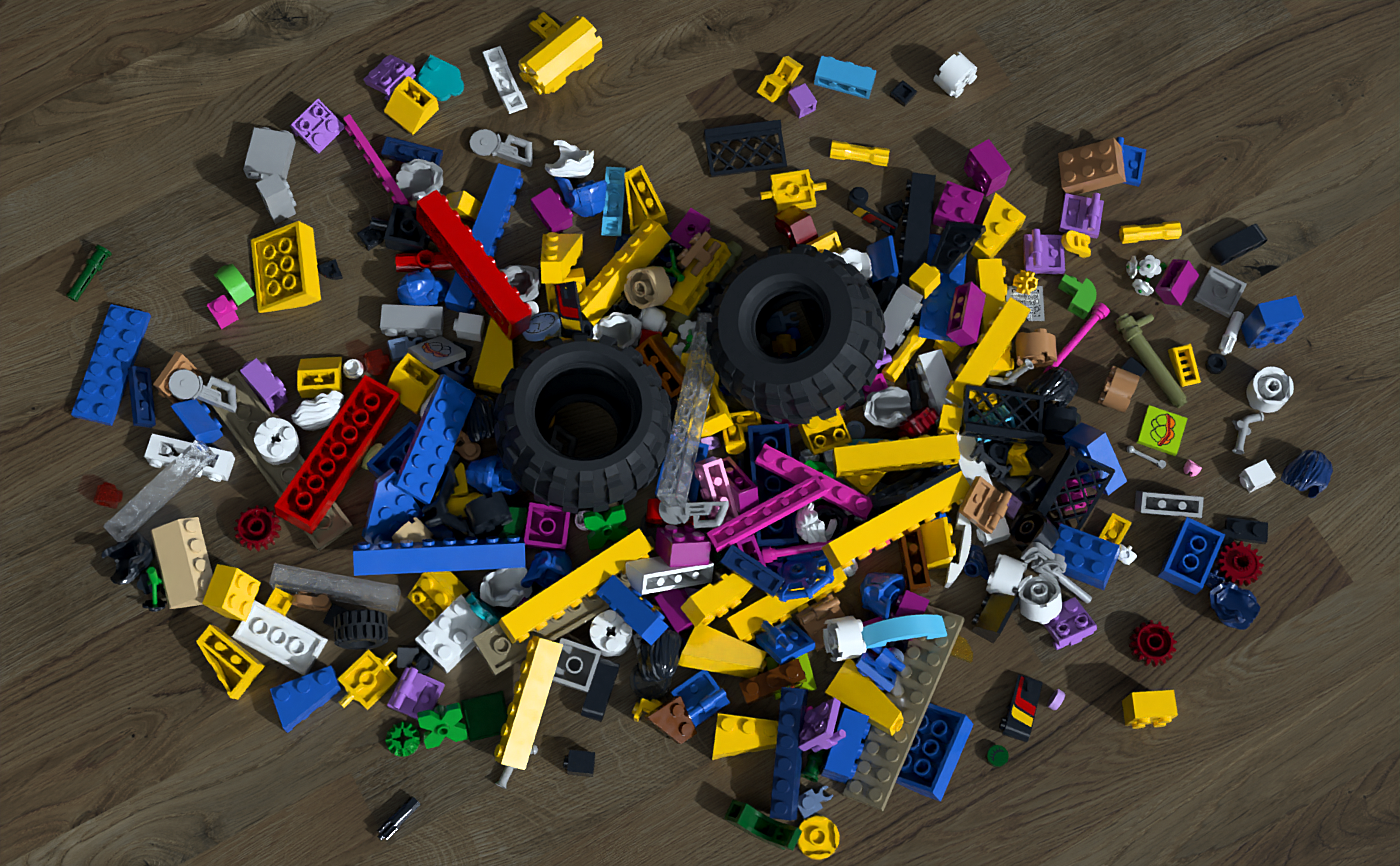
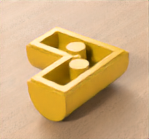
[722,410,762,454]

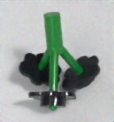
[650,243,685,283]
[136,567,167,612]

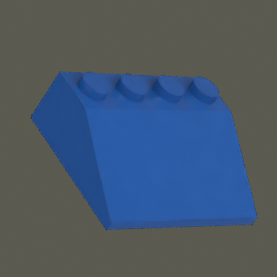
[896,703,974,802]

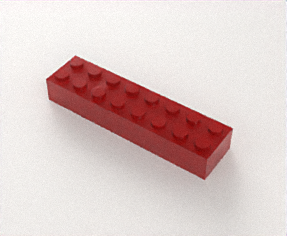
[416,189,532,341]
[274,375,400,535]

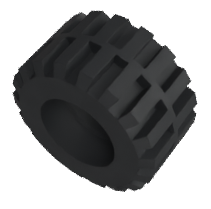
[333,610,388,650]

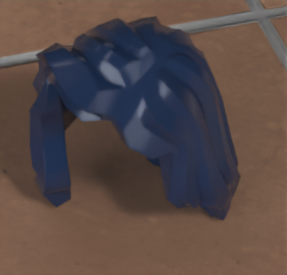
[1281,450,1333,498]
[1210,582,1261,630]

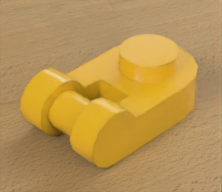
[529,12,560,40]
[1061,230,1091,258]

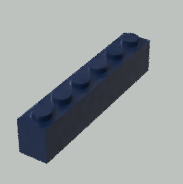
[770,687,808,820]

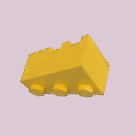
[624,165,669,235]
[971,193,1026,260]
[680,571,754,627]
[196,625,265,700]
[712,713,778,760]

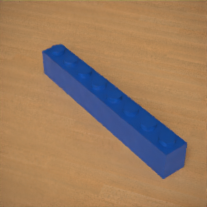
[445,163,523,314]
[353,535,525,576]

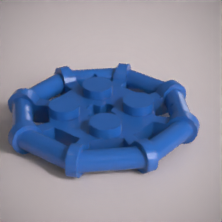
[766,550,834,602]

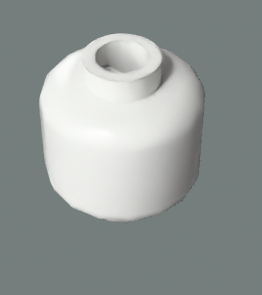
[637,307,668,332]

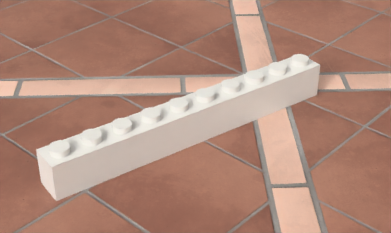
[915,349,1011,546]

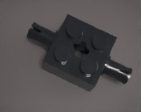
[370,203,433,254]

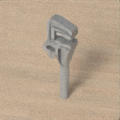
[1021,542,1092,603]

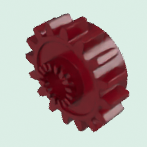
[897,406,940,439]
[234,505,281,552]
[1216,541,1264,587]
[1129,620,1177,667]

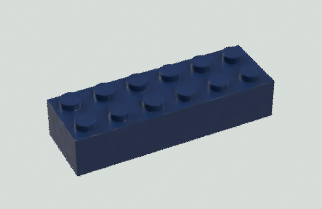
[747,424,799,551]

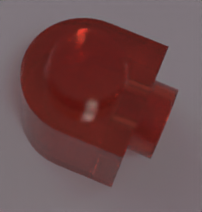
[363,348,391,375]
[93,482,123,509]

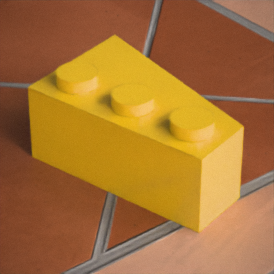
[541,232,583,283]

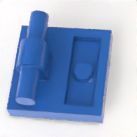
[1116,137,1146,187]
[756,619,815,665]
[856,646,906,692]
[670,670,730,728]

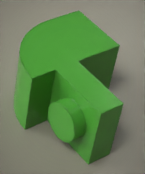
[214,264,255,306]
[1058,274,1096,320]

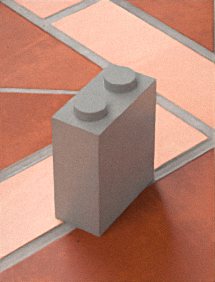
[243,127,296,180]

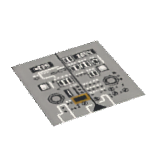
[1006,286,1045,321]

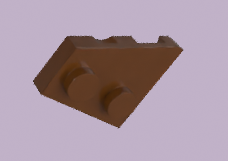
[644,695,697,744]

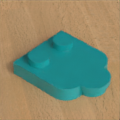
[414,55,464,101]
[465,592,504,626]

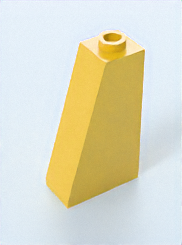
[473,318,514,394]
[678,624,767,678]
[825,659,904,736]

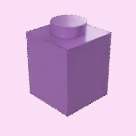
[787,83,817,118]

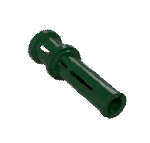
[66,244,112,302]
[801,720,839,782]

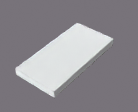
[232,600,328,676]

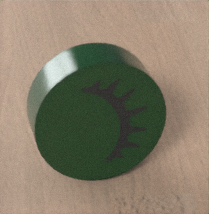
[986,745,1009,767]

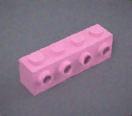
[694,456,739,530]

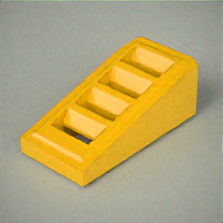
[1168,344,1201,387]

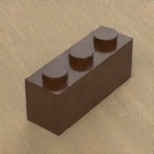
[635,333,695,398]
[897,527,931,594]
[739,659,807,706]

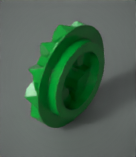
[385,722,420,757]

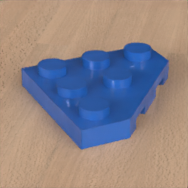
[362,468,425,544]

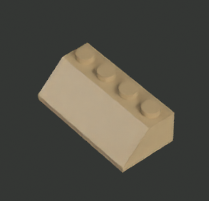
[150,517,213,609]

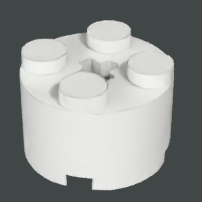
[933,52,977,98]
[1246,367,1294,413]
[254,417,300,465]
[986,554,1028,596]
[1018,574,1062,624]
[590,610,632,657]
[823,616,866,662]

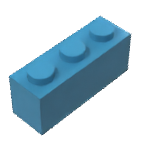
[814,56,876,99]

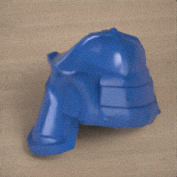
[555,176,607,217]
[397,268,450,306]
[465,454,520,497]
[520,549,574,588]
[860,572,906,620]

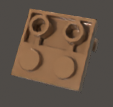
[676,231,721,277]
[153,351,202,404]
[958,476,1012,534]
[795,594,846,652]

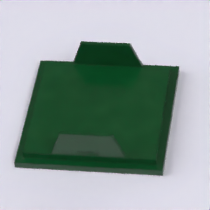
[461,691,508,742]

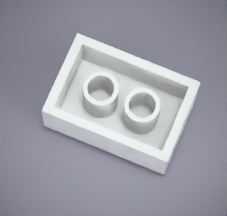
[415,595,492,673]

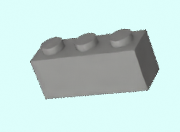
[256,173,296,225]
[883,284,923,350]
[380,304,444,338]
[1134,491,1204,518]

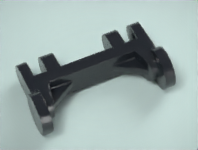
[970,439,1012,482]

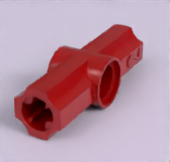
[395,250,455,273]

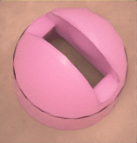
[1184,459,1202,477]

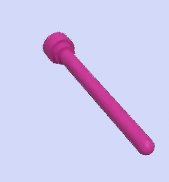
[1043,302,1110,373]
[762,539,835,564]

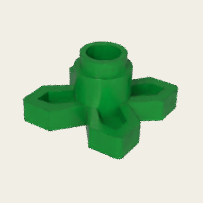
[583,505,629,550]
[417,703,468,749]

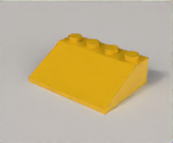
[251,221,321,313]

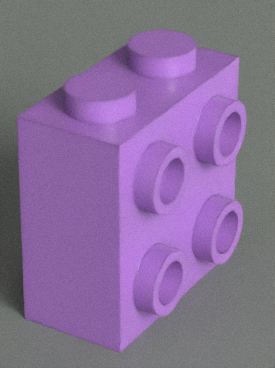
[240,358,288,413]

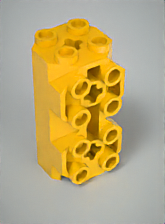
[518,15,602,95]

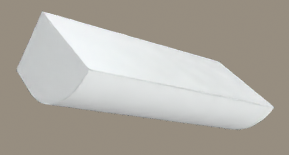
[625,556,714,595]

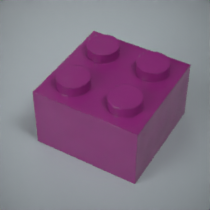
[964,139,1011,197]
[932,181,984,228]
[524,503,570,551]
[655,524,711,567]

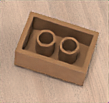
[1058,138,1126,195]

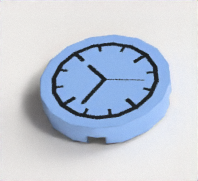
[522,312,561,341]

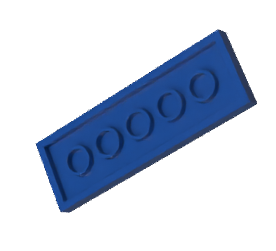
[918,234,967,342]
[71,304,151,426]
[393,374,476,504]

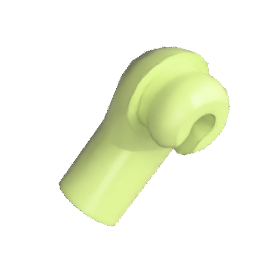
[361,443,384,470]

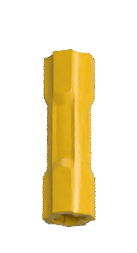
[830,140,890,166]
[1119,221,1182,244]
[881,326,927,383]

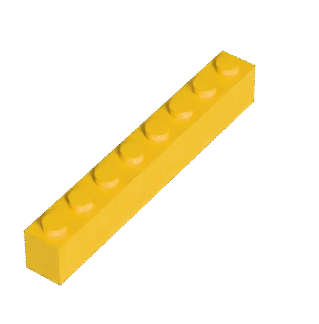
[822,471,970,570]
[498,529,653,644]

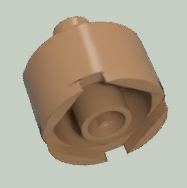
[1015,328,1057,369]
[1097,366,1140,413]

